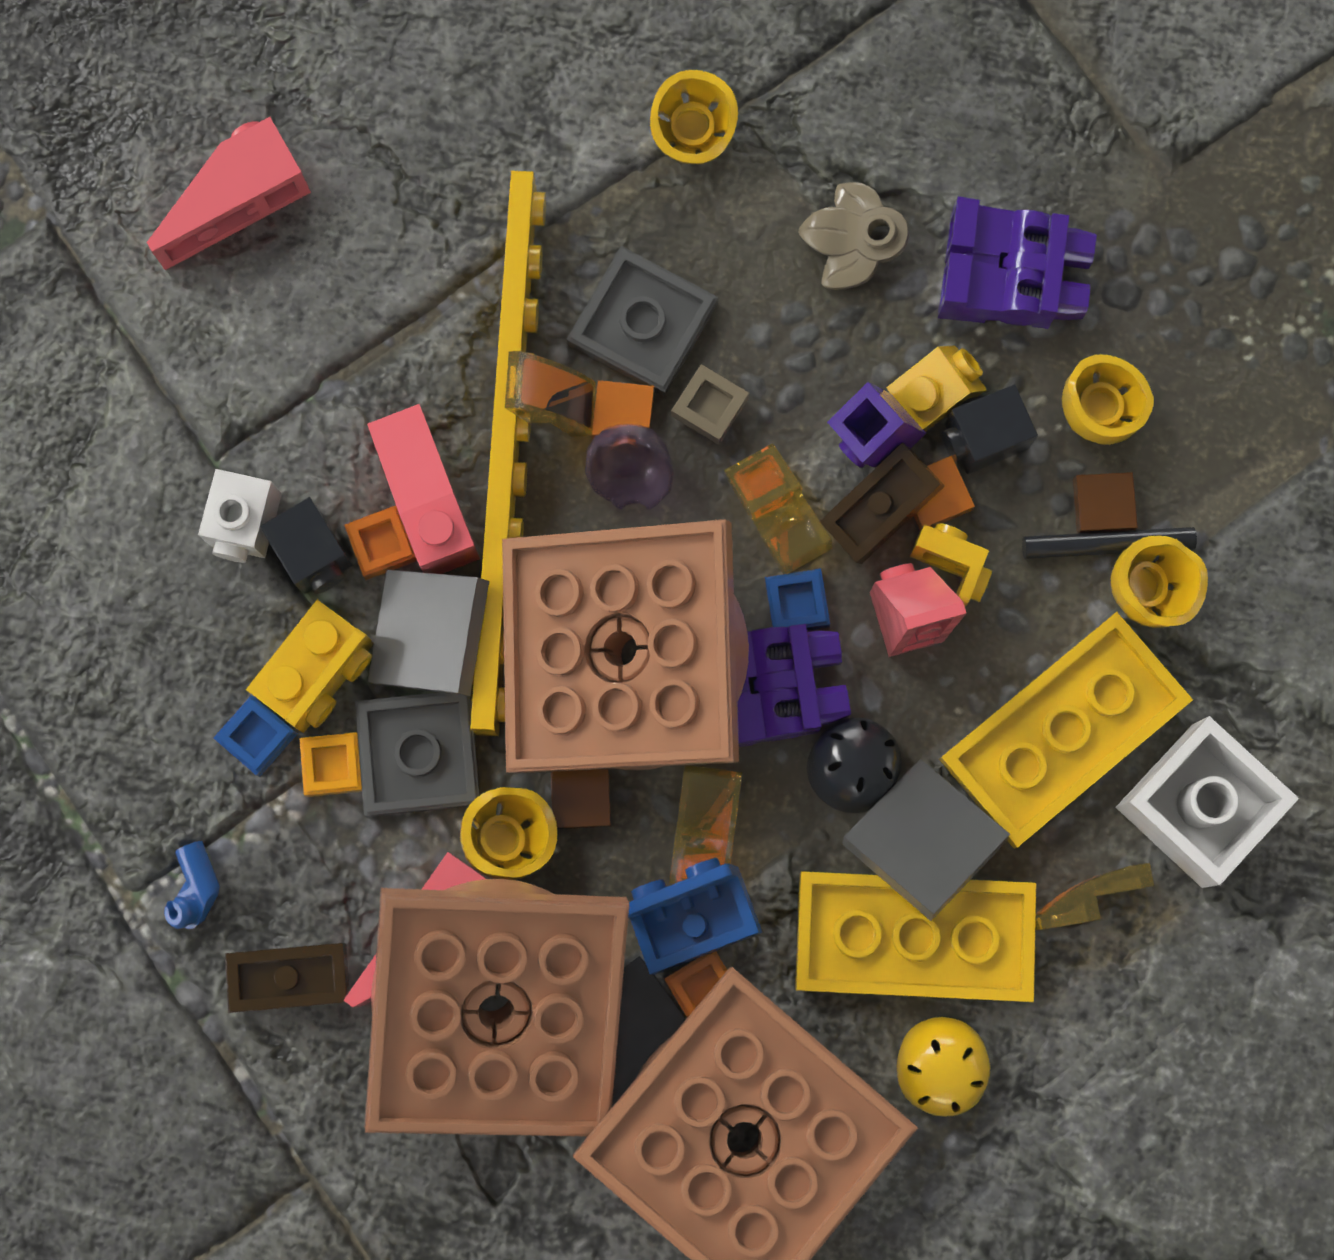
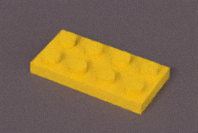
[939,612,1193,849]
[795,871,1036,1002]

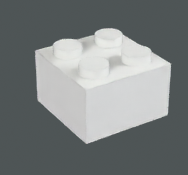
[1116,716,1299,888]

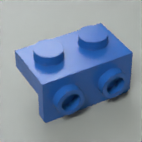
[628,858,763,975]

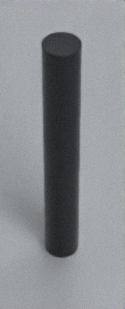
[1022,527,1197,559]

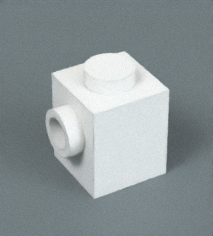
[198,469,282,563]

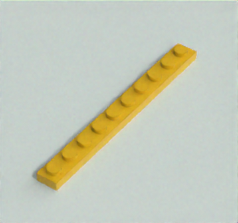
[470,170,546,736]

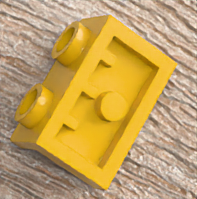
[246,599,374,733]

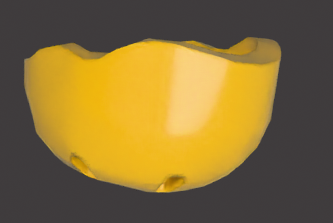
[650,70,738,164]
[1062,354,1154,445]
[1111,536,1208,628]
[460,787,557,880]
[897,1017,991,1117]

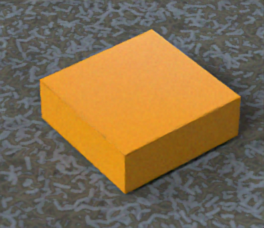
[299,732,362,797]

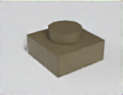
[671,364,749,445]

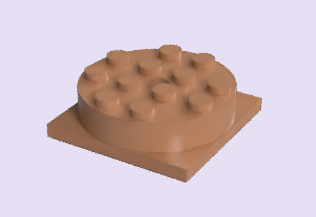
[502,519,749,773]
[365,879,630,1136]
[573,966,918,1260]

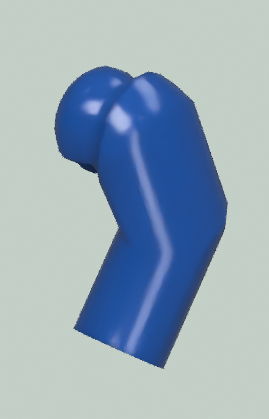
[164,841,219,929]

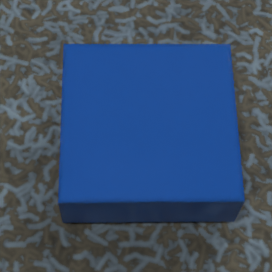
[765,568,830,630]
[214,695,298,777]

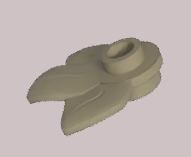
[798,182,910,290]

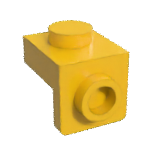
[886,345,986,432]
[910,523,992,607]

